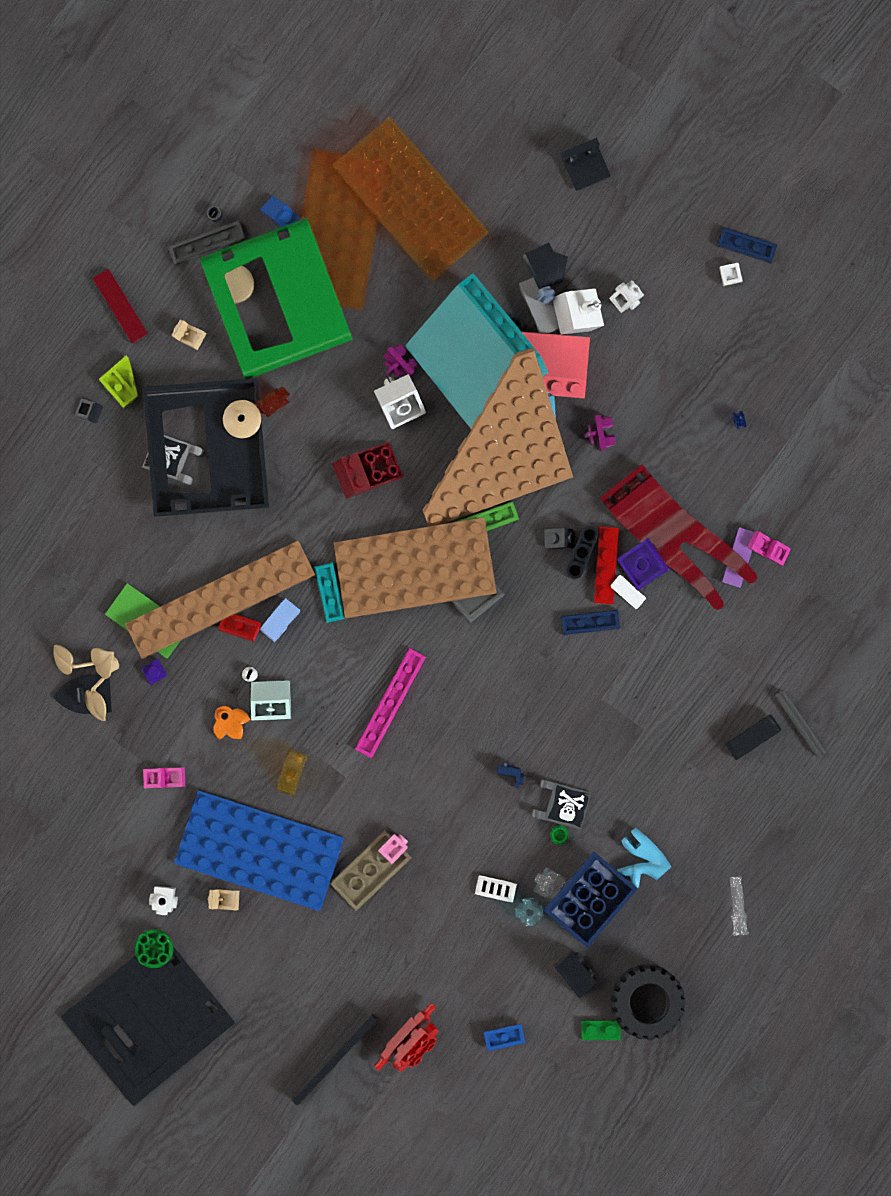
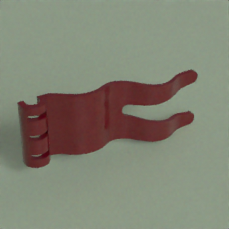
[600,464,757,610]

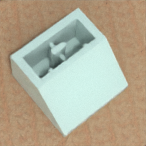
[251,681,291,721]

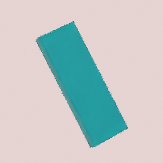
[314,563,345,623]

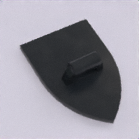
[53,675,112,714]

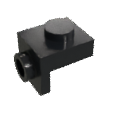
[544,528,575,549]

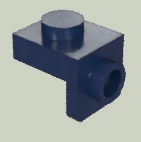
[497,763,524,788]

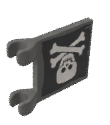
[531,779,591,830]

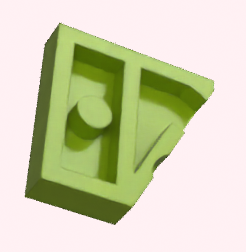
[99,355,139,409]

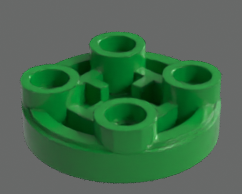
[134,929,174,968]

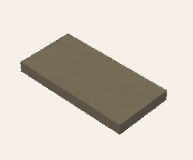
[330,830,412,911]

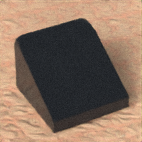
[74,398,103,423]

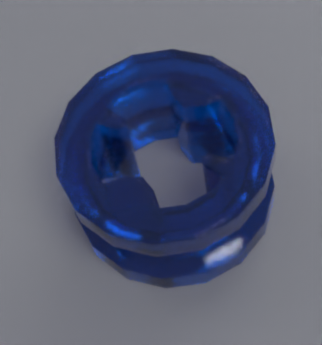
[732,411,747,430]

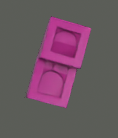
[747,531,791,566]
[143,767,185,788]

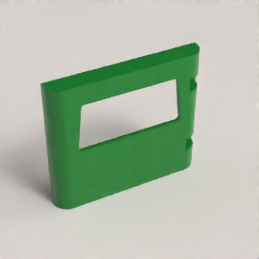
[200,218,353,379]

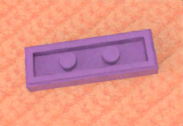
[722,527,754,588]

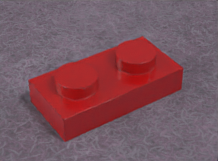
[218,614,262,642]

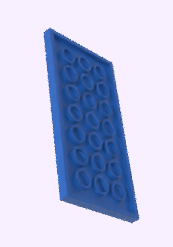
[174,790,344,911]

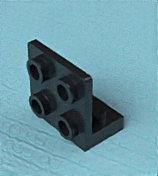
[561,138,610,191]

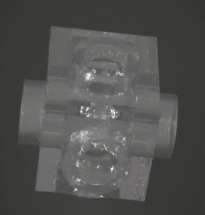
[533,867,566,900]

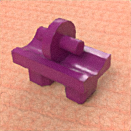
[383,345,418,378]
[583,415,616,451]

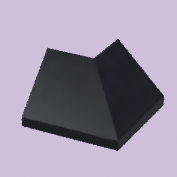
[522,243,568,290]

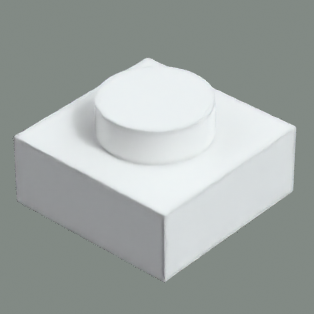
[719,263,742,286]

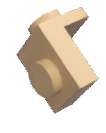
[172,320,206,350]
[208,889,239,910]

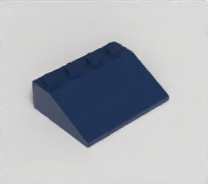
[544,851,638,948]

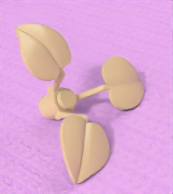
[53,644,119,721]

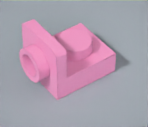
[378,834,408,864]

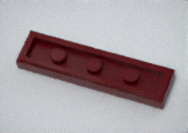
[92,269,148,344]

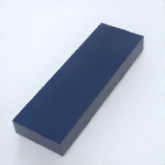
[717,227,777,264]
[561,610,620,635]

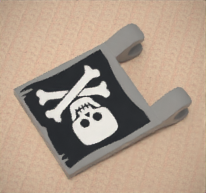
[142,435,204,485]

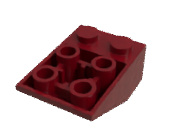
[332,442,403,499]

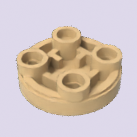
[225,266,255,304]

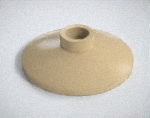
[223,400,261,438]

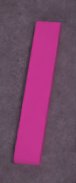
[355,648,426,758]

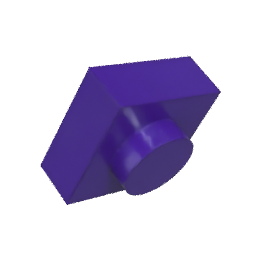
[141,659,168,685]

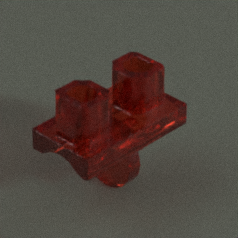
[255,386,290,418]

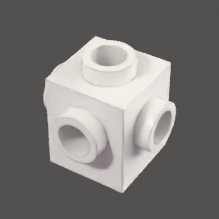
[609,281,644,313]
[149,886,178,915]

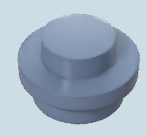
[537,286,556,304]

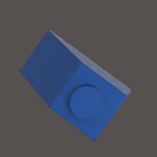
[260,196,301,235]

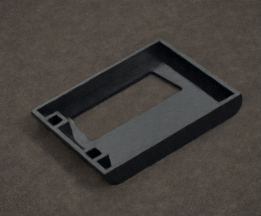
[143,378,269,517]

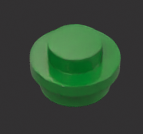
[550,825,569,845]

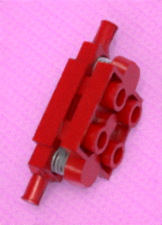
[373,1003,439,1072]

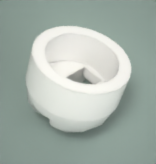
[242,667,258,682]

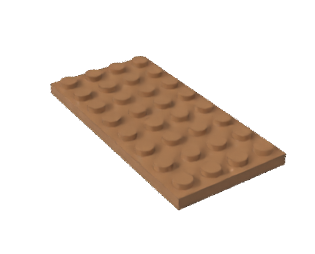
[334,518,497,619]

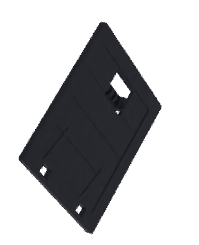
[61,947,235,1106]

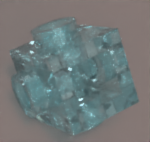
[515,898,543,926]

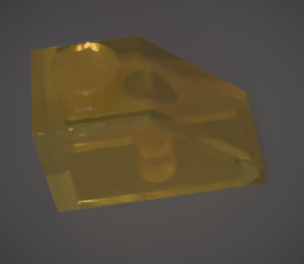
[276,749,308,796]

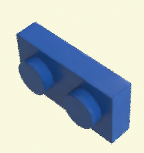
[484,1023,526,1051]

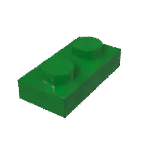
[581,1020,621,1040]

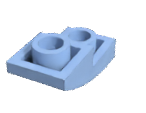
[260,598,300,642]

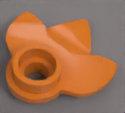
[213,706,250,739]

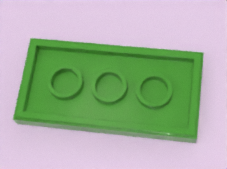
[105,583,181,659]

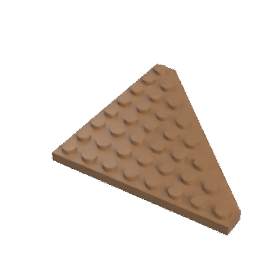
[423,347,573,527]

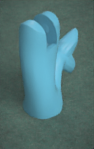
[617,828,672,888]

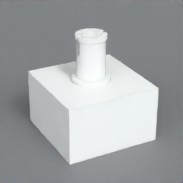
[553,289,604,335]
[374,374,426,429]

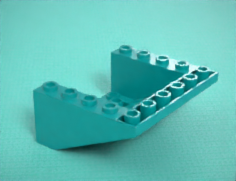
[405,273,549,429]

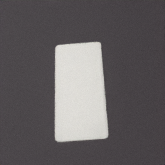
[611,575,646,609]

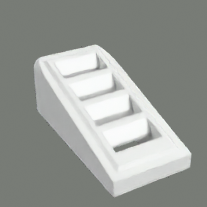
[475,875,517,903]

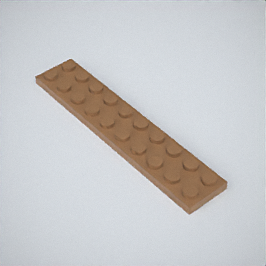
[125,541,315,659]

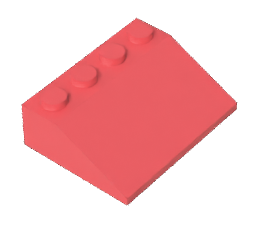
[521,331,590,398]

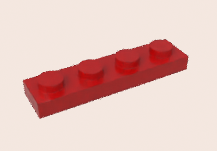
[594,527,619,605]

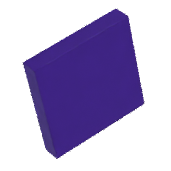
[617,538,670,591]

